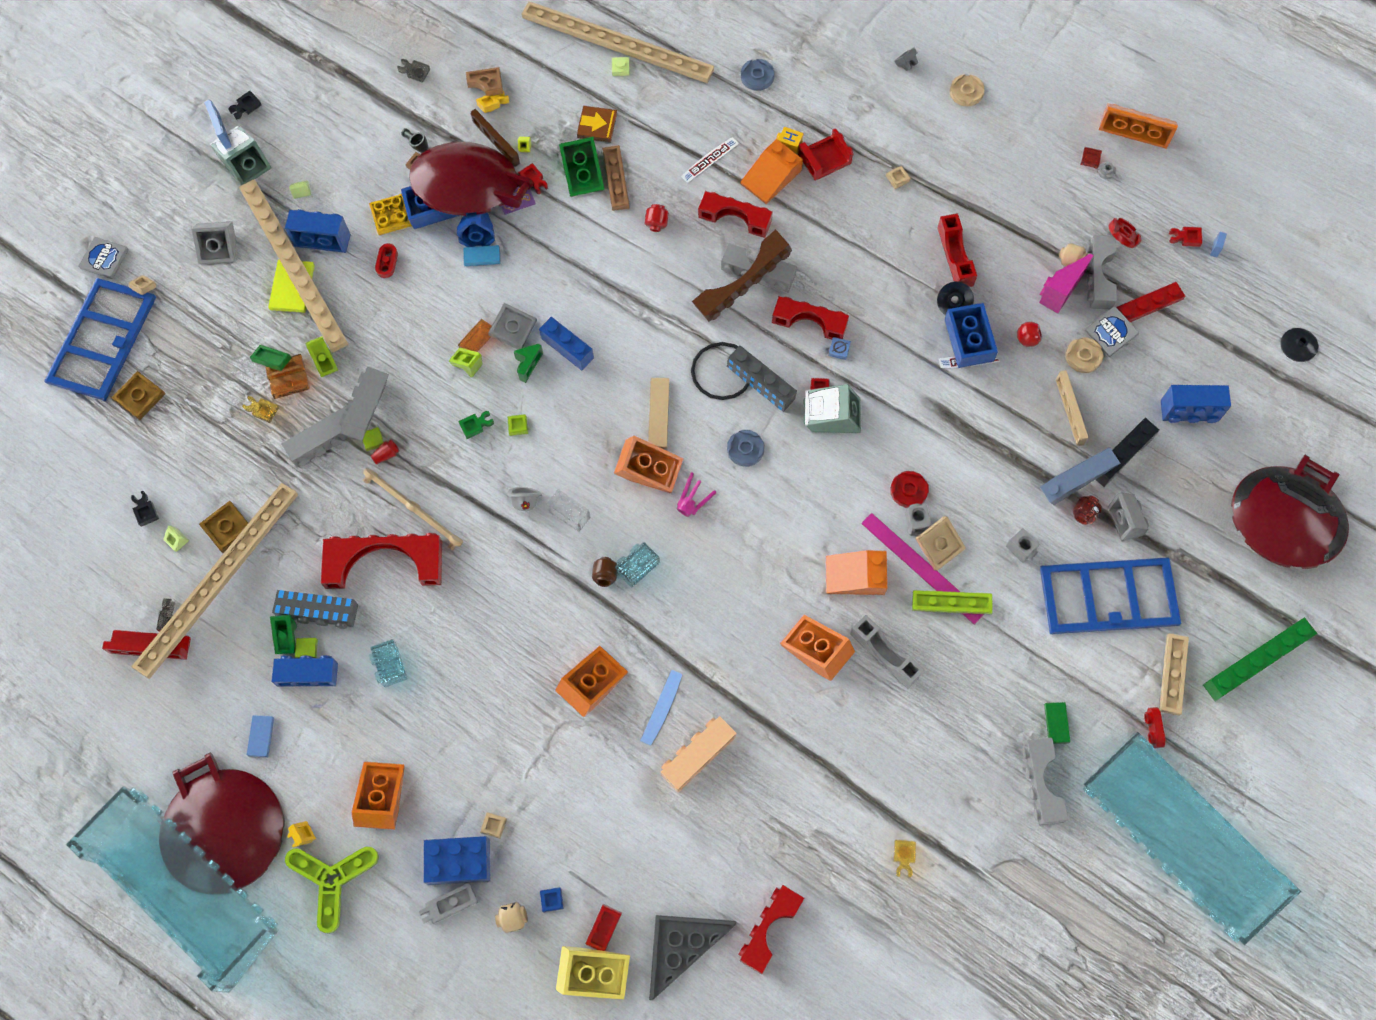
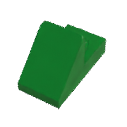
[514,344,543,383]
[270,615,297,654]

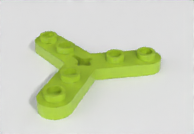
[285,846,379,934]

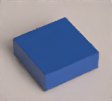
[540,887,564,913]

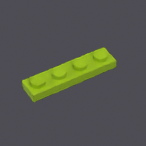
[912,590,992,614]

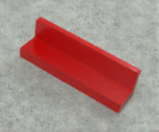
[102,630,191,660]

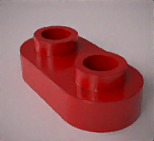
[375,243,398,278]
[1144,707,1165,748]

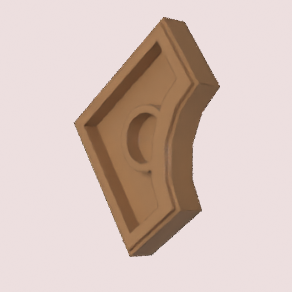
[466,67,503,96]

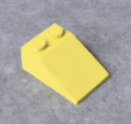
[556,946,630,999]

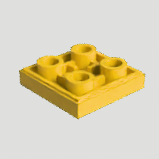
[369,194,412,235]

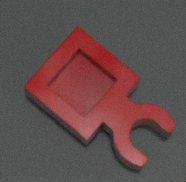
[518,163,548,194]
[1169,227,1202,247]

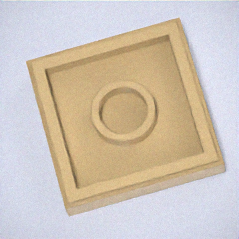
[915,516,966,571]

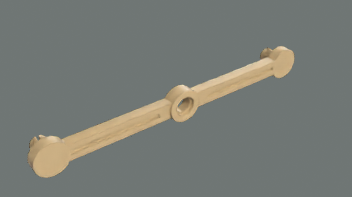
[363,468,463,550]

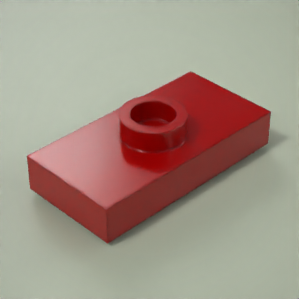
[585,904,622,951]

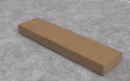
[602,145,630,211]

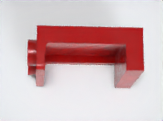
[798,128,854,181]

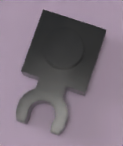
[228,90,262,120]
[131,491,159,527]

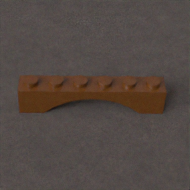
[692,229,792,322]

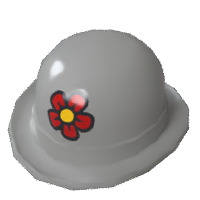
[507,487,542,511]

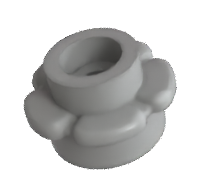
[1099,162,1116,179]

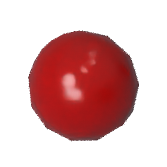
[1017,322,1042,347]

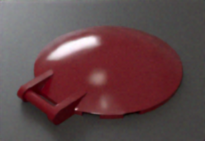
[409,142,533,216]
[160,752,284,894]

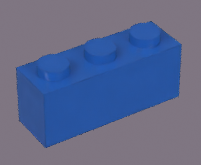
[539,316,594,371]
[272,655,338,687]

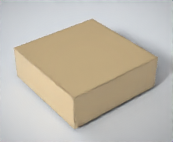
[886,166,911,189]
[129,275,156,295]
[480,812,507,839]

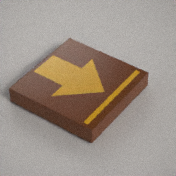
[577,105,617,143]

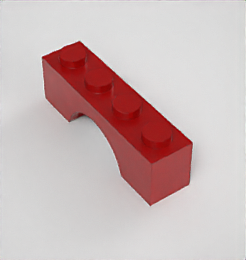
[698,191,773,238]
[937,213,977,287]
[772,296,849,340]
[738,885,804,975]

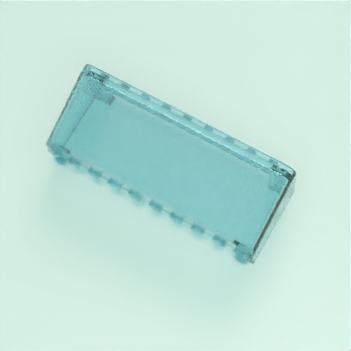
[1083,731,1302,945]
[66,786,279,993]

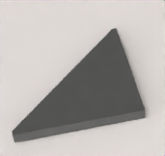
[649,915,736,1000]

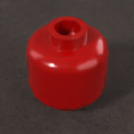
[645,204,669,232]

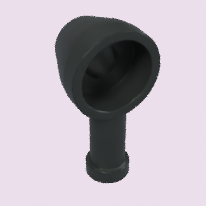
[401,128,428,153]

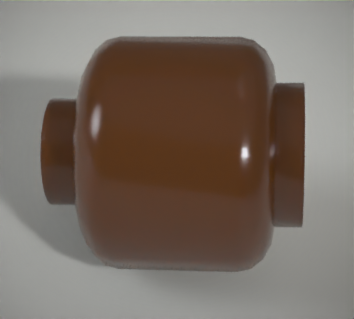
[592,557,618,587]

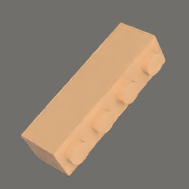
[661,716,737,793]

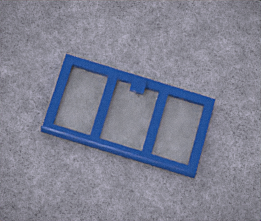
[44,278,156,401]
[1040,557,1181,634]

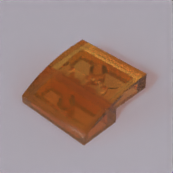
[265,354,310,399]

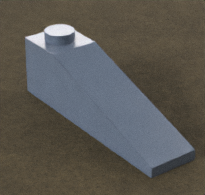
[1040,447,1121,505]

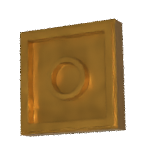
[111,371,166,420]
[199,501,248,553]

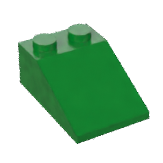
[559,137,605,197]

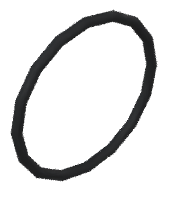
[691,342,749,400]

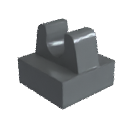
[894,48,918,71]

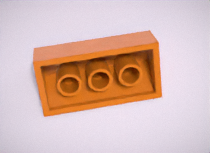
[1099,103,1178,149]

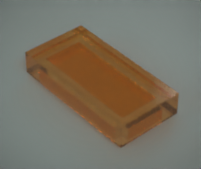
[458,318,491,352]

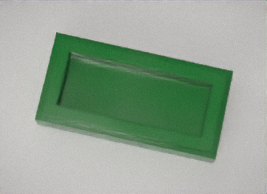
[250,345,292,371]
[1044,702,1070,744]

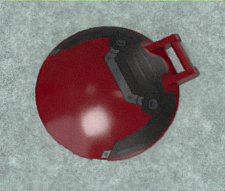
[1231,454,1349,569]

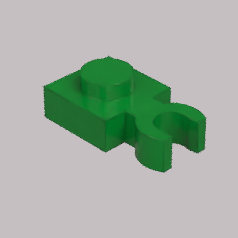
[458,411,494,439]

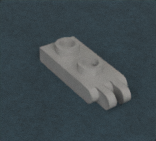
[419,883,478,924]

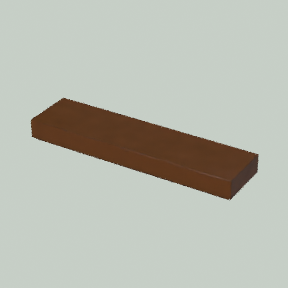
[470,109,520,167]

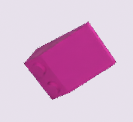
[1039,254,1094,313]

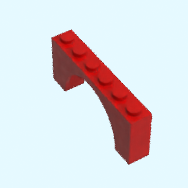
[321,533,443,589]

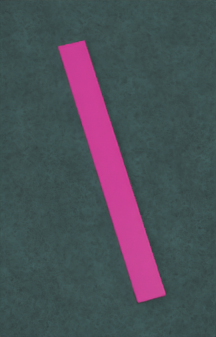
[861,513,984,625]

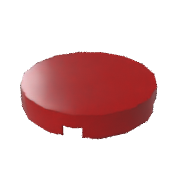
[1108,218,1141,248]
[890,471,929,508]

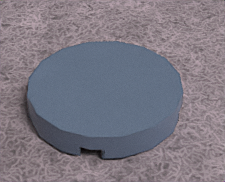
[741,59,774,91]
[727,430,764,467]

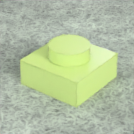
[612,57,629,76]

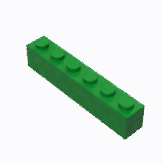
[1203,617,1318,701]

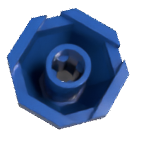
[457,212,495,247]

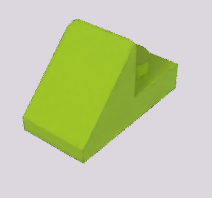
[305,336,338,377]
[449,347,483,378]

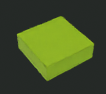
[507,414,528,436]
[363,427,384,451]
[295,638,318,658]

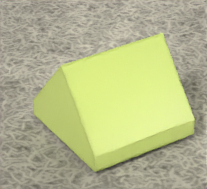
[289,181,311,199]
[164,525,189,552]

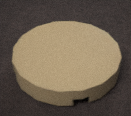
[949,74,984,107]
[1065,337,1104,373]

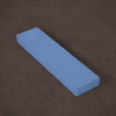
[205,100,231,149]

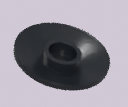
[937,281,974,316]
[1280,328,1319,362]

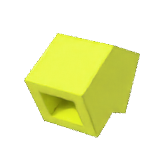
[518,136,531,152]

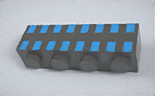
[727,345,797,412]
[272,590,358,629]

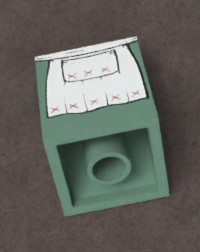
[210,125,272,185]
[803,384,861,433]

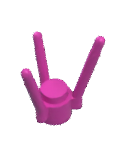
[676,472,716,517]

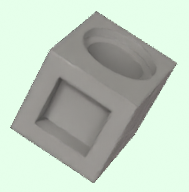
[905,504,931,535]
[1006,528,1040,563]

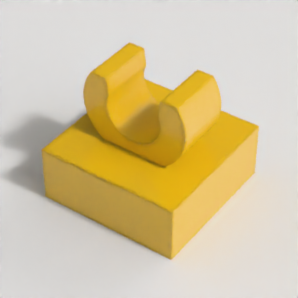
[287,821,316,847]

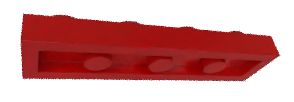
[1116,282,1186,322]

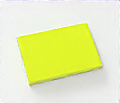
[268,259,315,313]

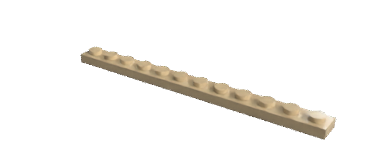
[522,1,714,84]
[239,179,349,353]
[131,483,298,679]

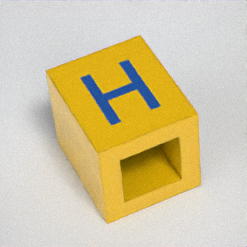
[776,127,804,155]

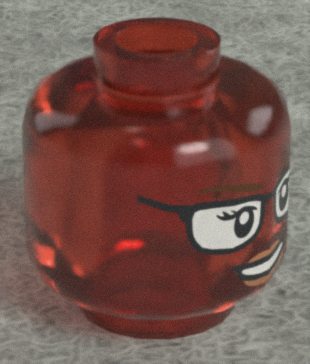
[1073,495,1102,525]

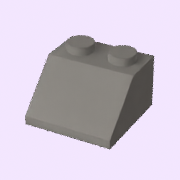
[191,221,236,264]
[1108,492,1149,542]

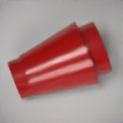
[370,439,400,465]

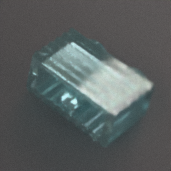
[615,542,660,588]
[369,639,407,687]

